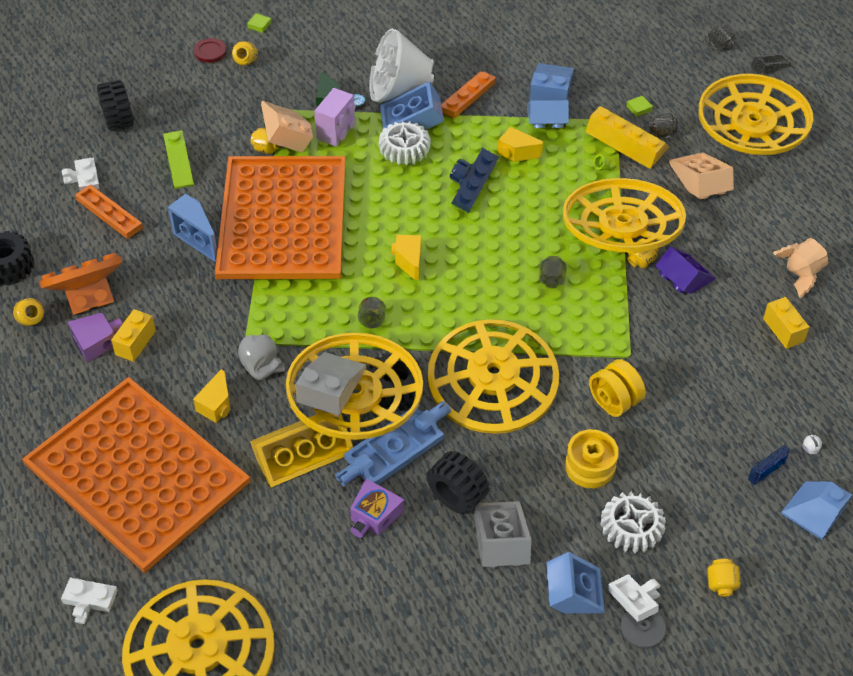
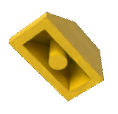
[497,127,543,161]
[391,234,421,280]
[193,369,230,423]

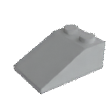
[296,352,366,416]
[473,501,531,567]

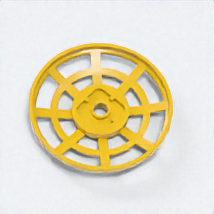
[698,74,813,155]
[563,178,686,252]
[428,319,559,434]
[286,333,423,440]
[122,580,275,676]

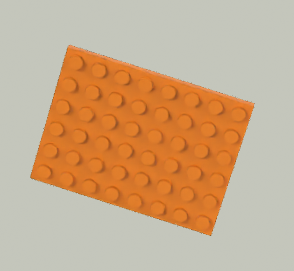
[215,156,346,279]
[22,377,251,573]

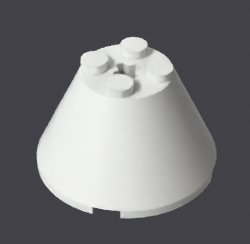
[369,29,434,103]

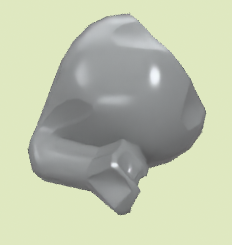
[238,335,285,381]

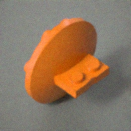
[39,252,123,315]

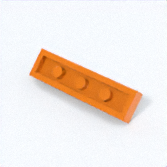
[441,71,496,118]
[75,184,143,239]

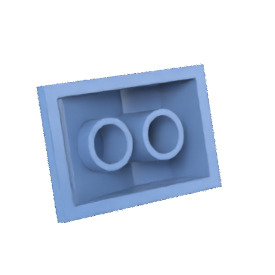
[530,63,574,101]
[380,82,444,129]
[168,194,217,262]

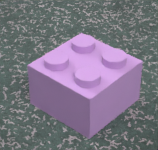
[314,88,356,147]

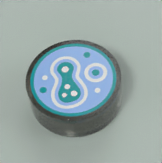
[353,94,366,111]

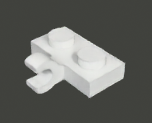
[62,158,100,191]
[608,574,660,622]
[61,578,118,624]

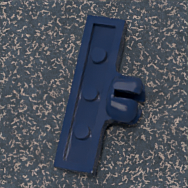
[449,148,499,213]

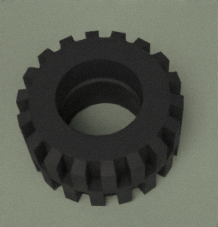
[97,79,134,131]
[0,231,34,285]
[368,353,423,411]
[426,451,490,515]

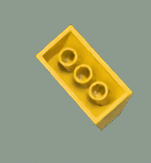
[585,106,669,169]
[250,414,353,487]

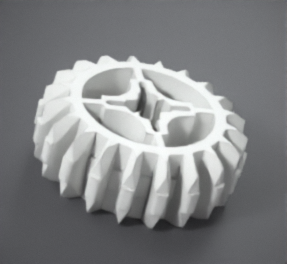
[379,120,431,166]
[601,491,666,554]

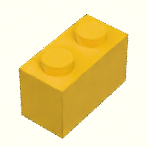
[763,297,810,349]
[111,309,156,362]

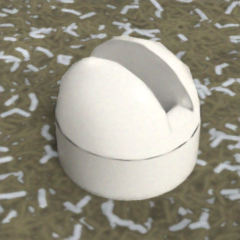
[802,435,822,454]

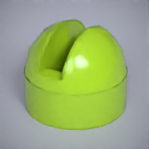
[593,154,611,170]

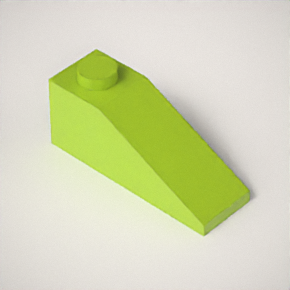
[163,130,194,189]

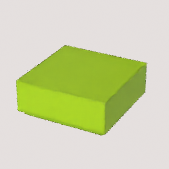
[247,13,272,33]
[626,96,653,117]

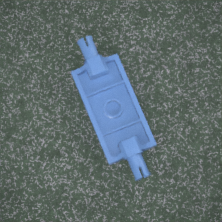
[335,401,451,486]

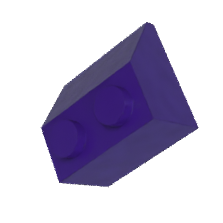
[655,246,716,294]

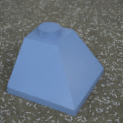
[781,481,852,540]

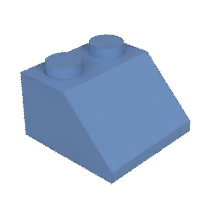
[527,100,569,128]
[547,552,605,613]

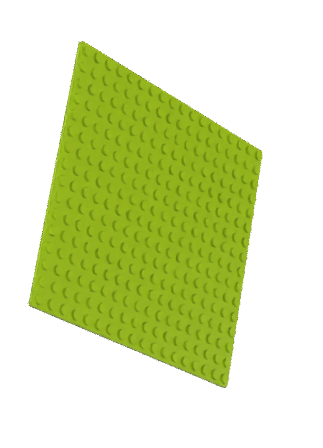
[245,110,631,358]

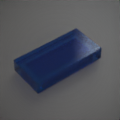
[748,445,790,485]

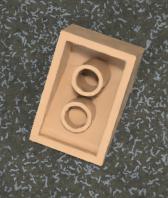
[261,101,313,152]
[669,152,734,199]

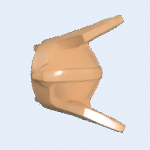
[773,238,829,298]

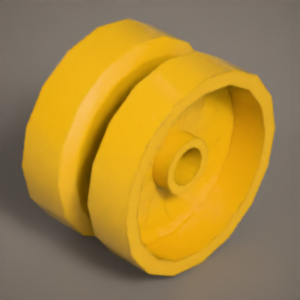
[589,359,646,417]
[565,429,618,488]

